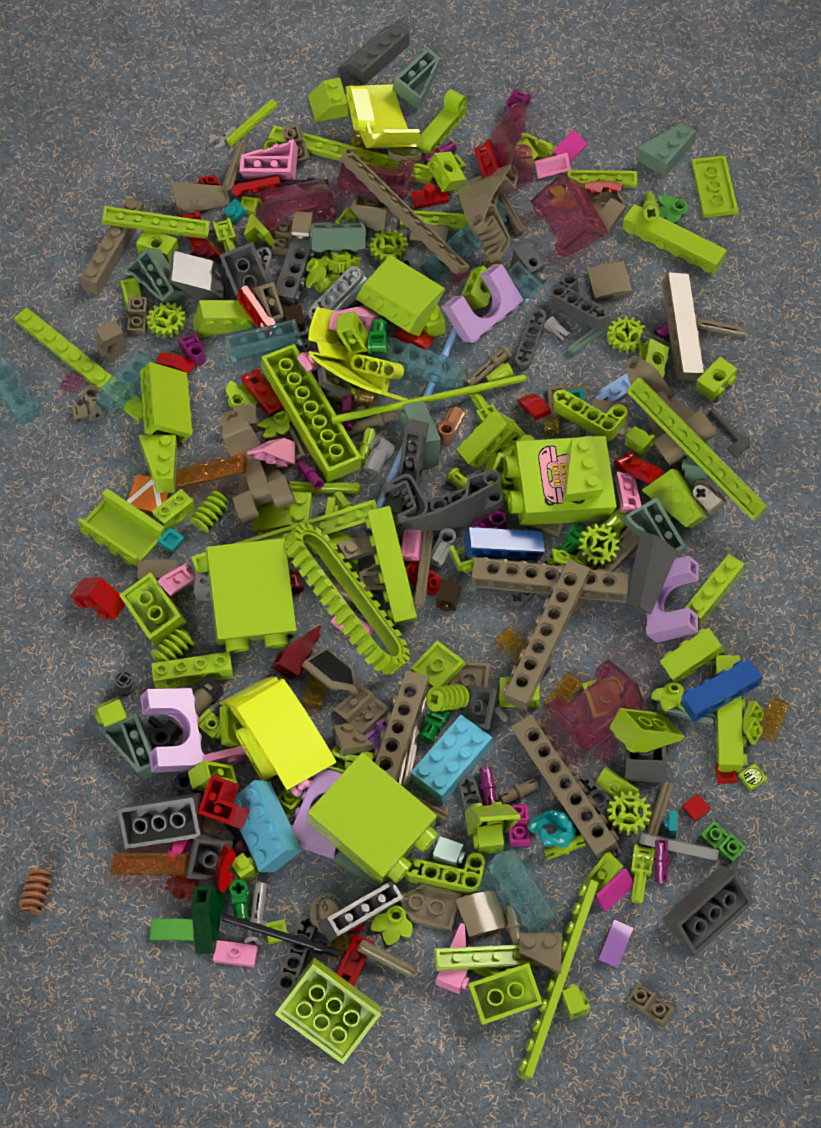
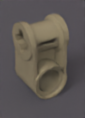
[692,479,727,515]

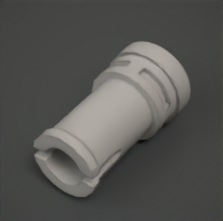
[544,316,571,342]

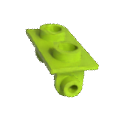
[521,132,556,158]
[547,548,588,567]

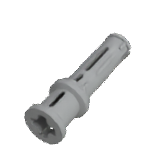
[244,882,267,946]

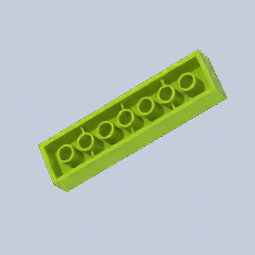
[261,344,361,482]

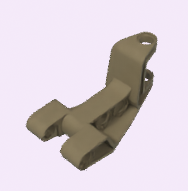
[458,163,518,263]
[625,356,717,466]
[222,410,296,525]

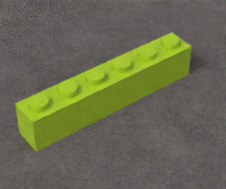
[623,204,727,275]
[365,506,417,625]
[715,655,747,773]

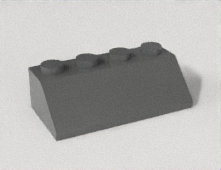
[339,24,409,85]
[117,793,204,849]
[662,866,754,956]

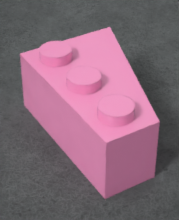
[240,139,298,180]

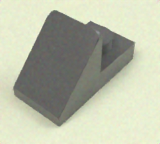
[318,367,351,398]

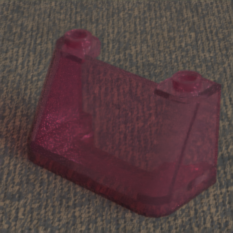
[491,102,533,184]
[337,149,416,200]
[530,174,608,257]
[259,180,335,231]
[547,659,645,751]

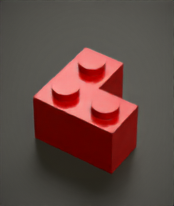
[70,577,126,620]
[197,774,249,829]

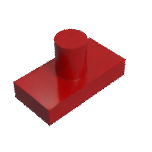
[411,183,449,209]

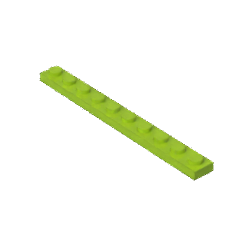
[268,125,434,184]
[14,307,143,423]
[626,377,768,521]
[191,499,378,574]
[518,879,598,1080]

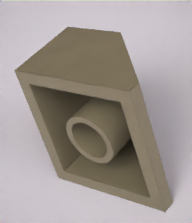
[351,193,391,231]

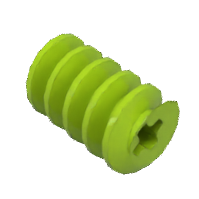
[189,491,228,533]
[151,628,195,662]
[426,684,469,712]

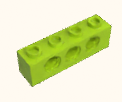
[151,652,234,689]

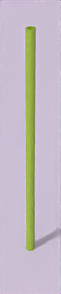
[331,374,526,424]

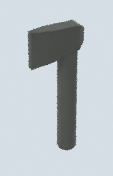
[709,408,751,458]

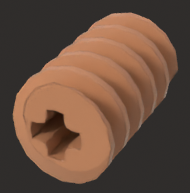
[18,868,53,915]

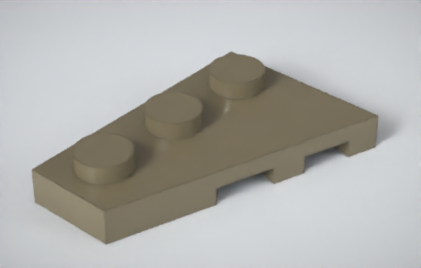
[170,181,230,216]

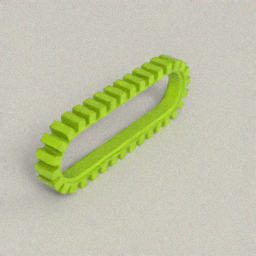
[284,523,410,675]

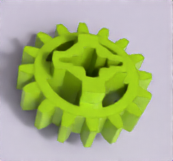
[369,229,408,264]
[322,250,360,273]
[146,301,186,339]
[607,316,645,354]
[577,523,620,565]
[607,791,652,836]

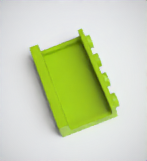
[140,362,193,443]
[78,488,166,567]

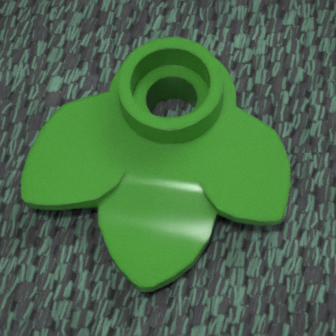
[658,195,688,223]

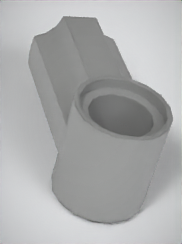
[364,435,395,475]
[430,528,456,568]

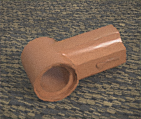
[438,407,465,445]

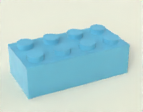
[411,715,492,805]
[233,780,302,872]

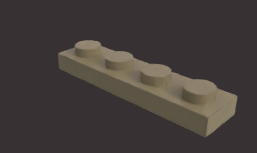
[337,526,404,563]

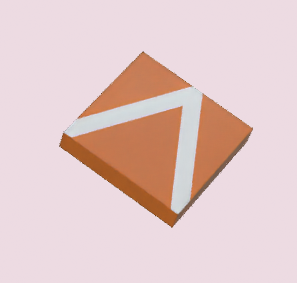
[127,474,170,514]

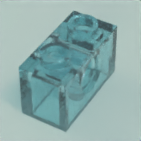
[507,261,543,304]

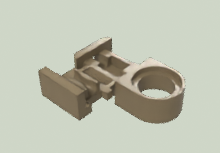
[71,385,106,423]

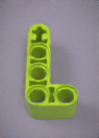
[416,89,467,155]
[553,390,627,441]
[403,853,485,895]

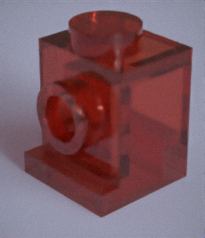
[165,872,199,903]

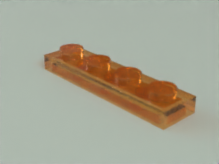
[175,454,247,488]
[110,853,190,876]

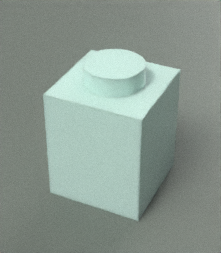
[433,836,466,868]

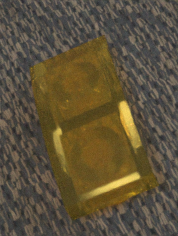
[494,627,537,664]
[544,672,584,715]
[303,673,328,710]
[760,697,790,743]

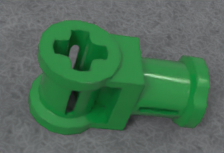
[368,319,388,354]
[556,523,589,554]
[417,709,451,744]
[229,879,250,920]

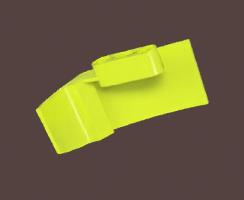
[346,84,421,148]
[308,307,408,401]
[219,677,336,790]

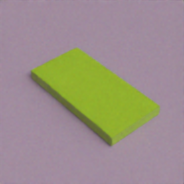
[691,155,738,218]

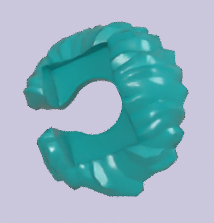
[527,809,576,848]

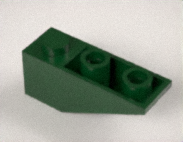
[191,885,225,954]

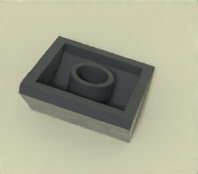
[463,684,499,730]
[186,833,233,880]

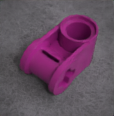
[505,88,531,121]
[177,331,206,366]
[471,510,507,529]

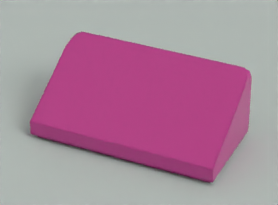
[553,130,587,163]
[595,869,633,912]

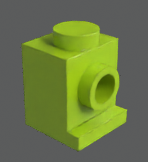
[625,426,655,457]
[198,708,221,743]
[231,853,260,883]
[561,984,591,1020]

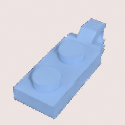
[595,373,631,402]

